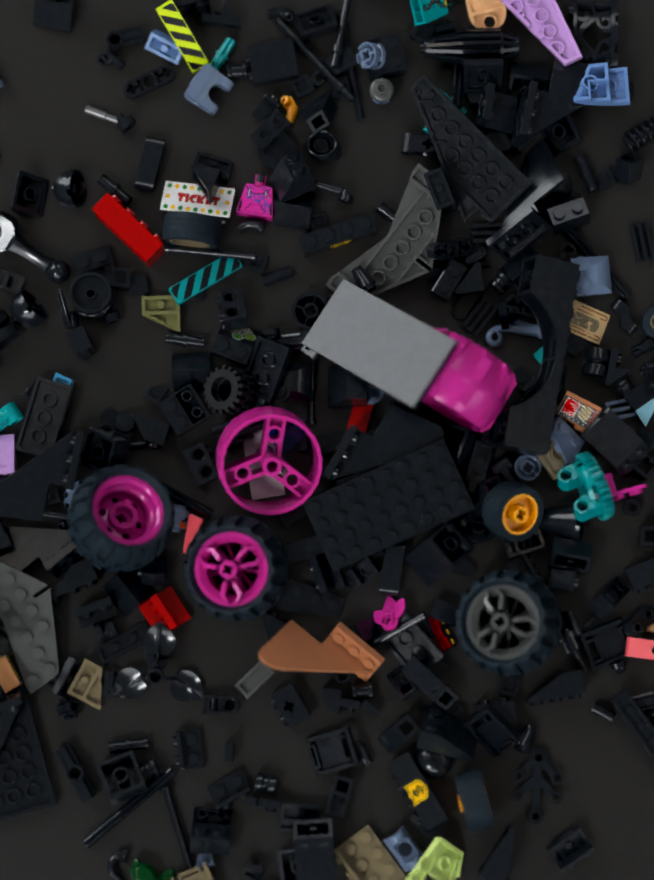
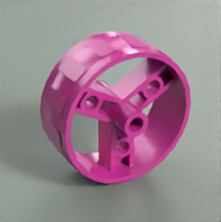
[216,406,322,515]

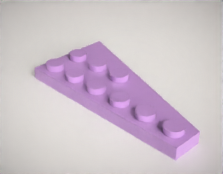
[500,0,583,66]

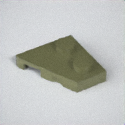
[141,295,181,333]

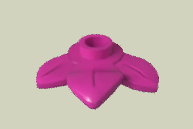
[373,596,406,631]

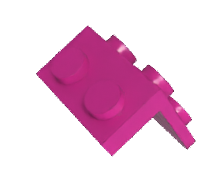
[604,473,647,502]

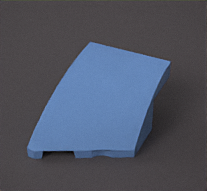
[573,62,630,106]

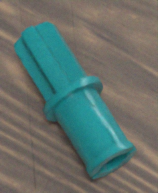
[209,37,236,71]

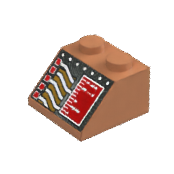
[554,391,602,433]

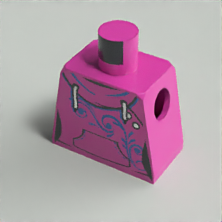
[236,175,273,221]

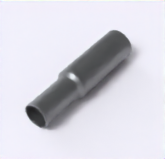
[84,105,118,124]

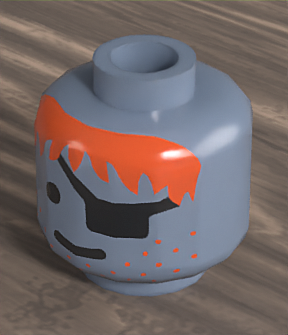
[173,504,190,533]

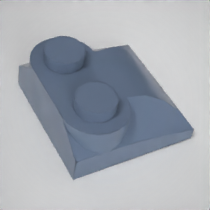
[570,256,612,297]

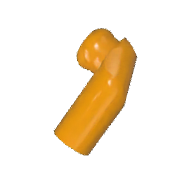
[280,95,298,124]

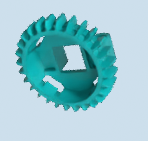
[557,452,615,522]

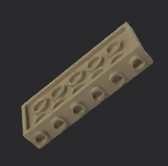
[335,825,407,880]

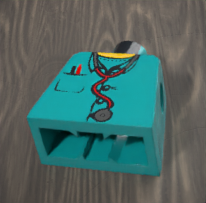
[410,0,453,26]

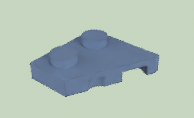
[550,416,585,467]

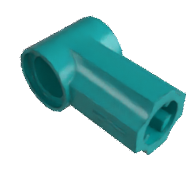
[0,401,24,432]

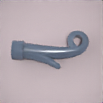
[485,319,542,347]

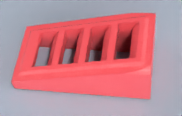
[183,513,204,554]

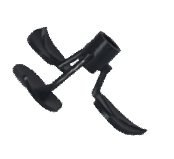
[111,622,204,702]

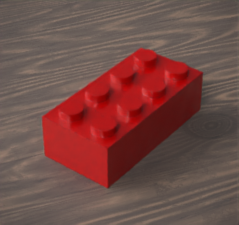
[92,193,165,267]

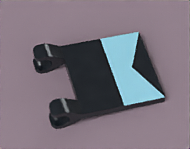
[615,366,654,428]

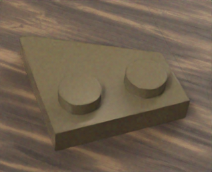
[66,658,102,710]

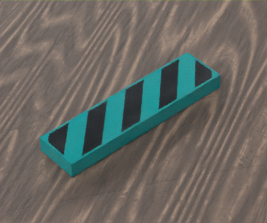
[168,250,243,306]

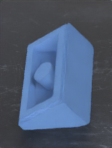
[145,29,183,65]

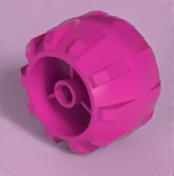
[422,327,517,433]

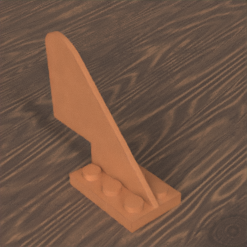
[259,619,385,682]

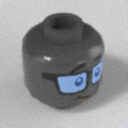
[369,78,394,105]

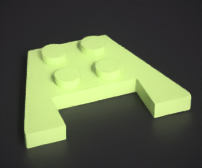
[406,836,464,880]

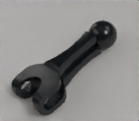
[0,210,71,284]

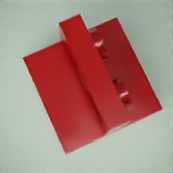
[139,586,192,632]

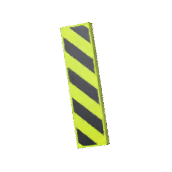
[155,0,209,73]

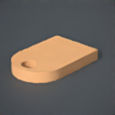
[465,0,506,28]

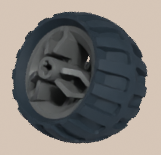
[455,570,562,676]

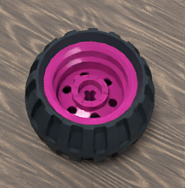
[67,465,175,572]

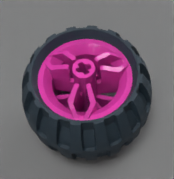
[183,516,289,621]

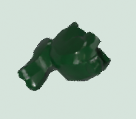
[130,858,176,880]

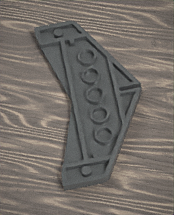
[325,163,442,296]
[0,561,59,693]

